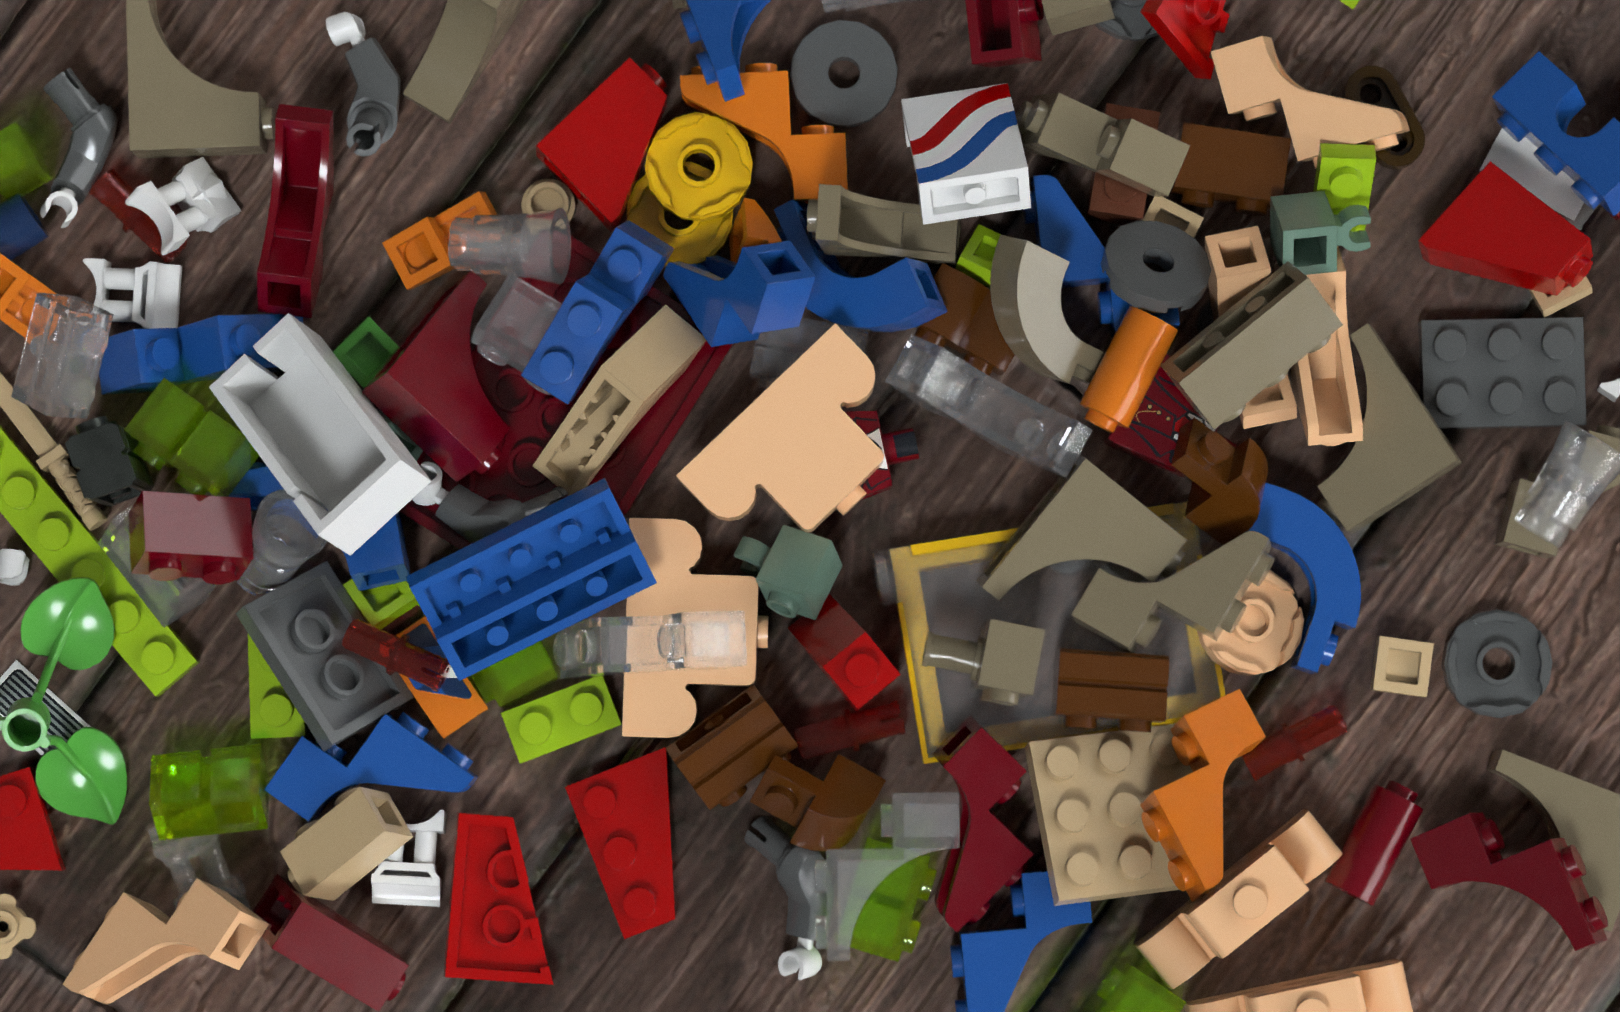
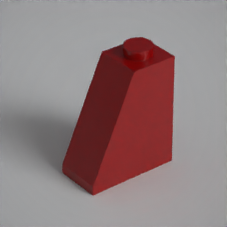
[536,57,667,233]
[1418,161,1593,296]
[788,594,901,712]

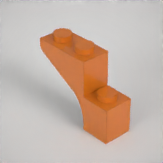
[680,63,848,204]
[1140,689,1266,902]

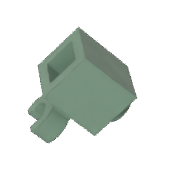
[1270,191,1371,275]
[734,524,843,620]

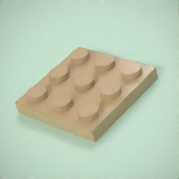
[1024,724,1193,906]

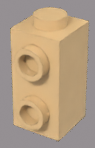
[280,787,413,901]

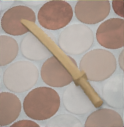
[0,372,107,531]

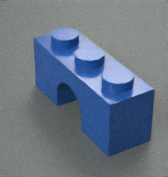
[1492,51,1620,217]

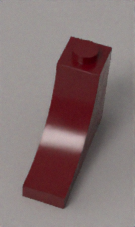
[362,269,511,482]

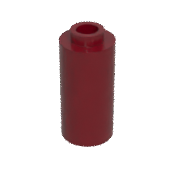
[1324,780,1423,906]

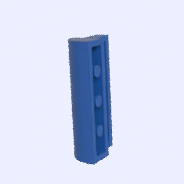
[406,478,657,681]

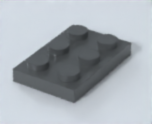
[1418,317,1587,429]
[235,561,414,752]

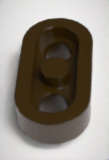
[1343,66,1425,169]

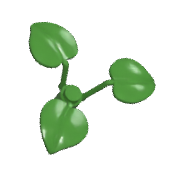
[0,577,127,824]

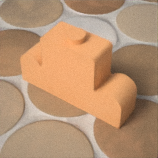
[676,323,884,533]
[622,518,769,738]
[1134,809,1343,990]
[1183,958,1413,1012]

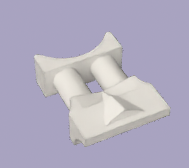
[125,157,241,255]
[78,258,182,329]
[371,810,447,907]

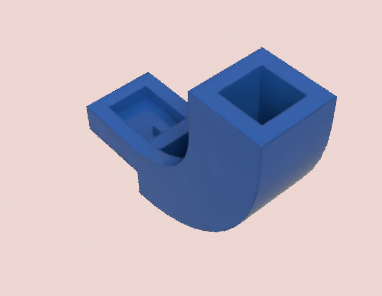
[774,200,948,332]
[1246,483,1361,674]

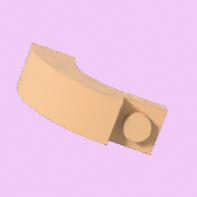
[1205,226,1297,429]

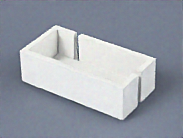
[209,313,431,556]

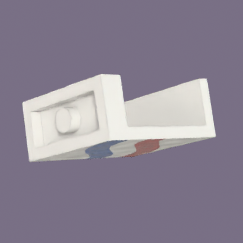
[901,83,1031,225]

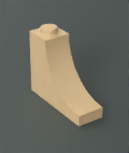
[533,305,706,496]

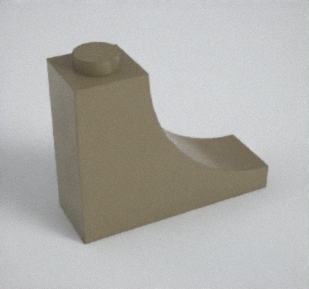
[126,0,275,159]
[402,0,526,124]
[1317,323,1462,534]
[976,453,1187,601]
[1486,750,1620,932]

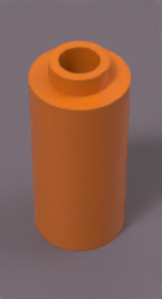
[1079,306,1178,433]

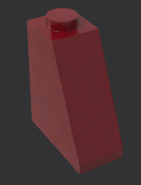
[253,874,409,1012]

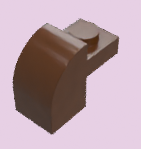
[1171,417,1268,545]
[750,754,886,851]

